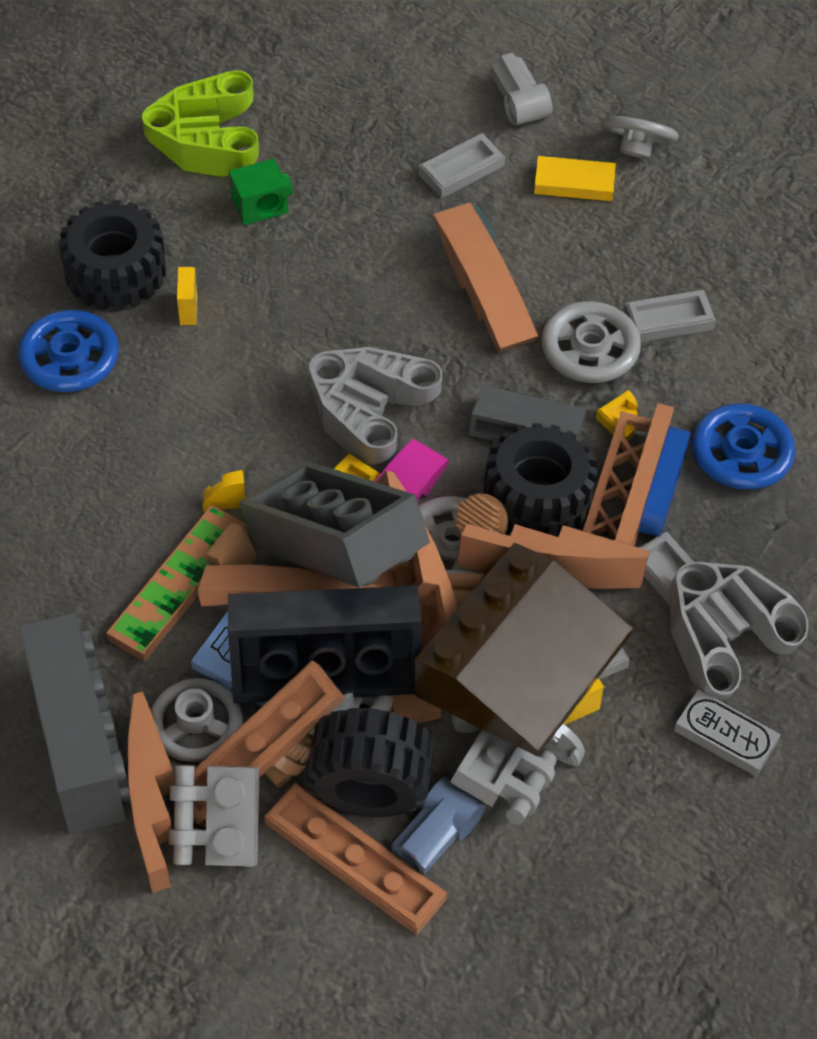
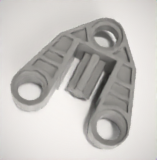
[309,347,442,465]
[670,562,808,702]

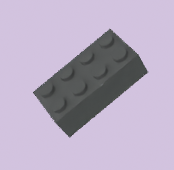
[239,461,430,588]
[19,613,131,835]

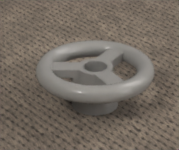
[602,116,679,158]
[151,678,243,763]

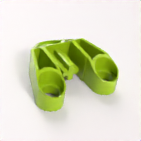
[142,70,259,177]

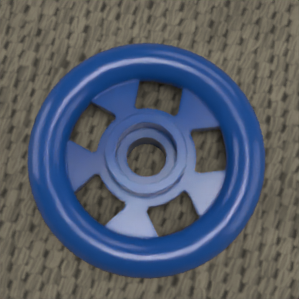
[18,310,119,393]
[692,403,795,490]

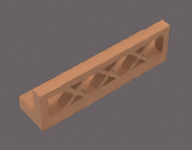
[583,403,674,546]

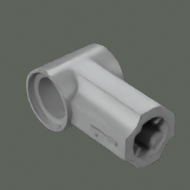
[491,53,553,126]

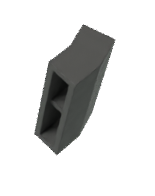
[469,385,586,442]

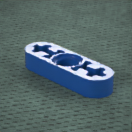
[639,426,691,537]

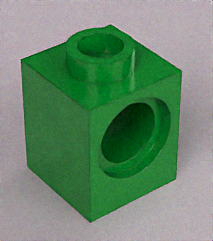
[229,158,293,226]

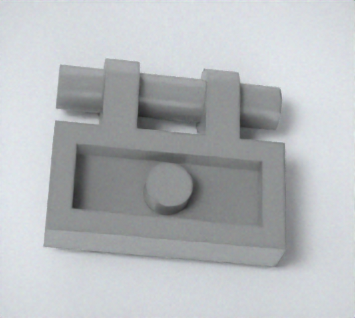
[450,730,557,825]
[169,765,260,867]

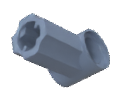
[392,776,486,875]

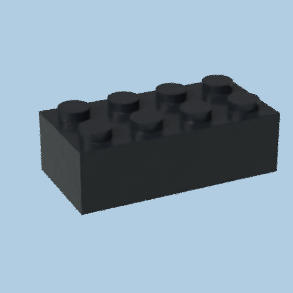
[228,585,422,703]

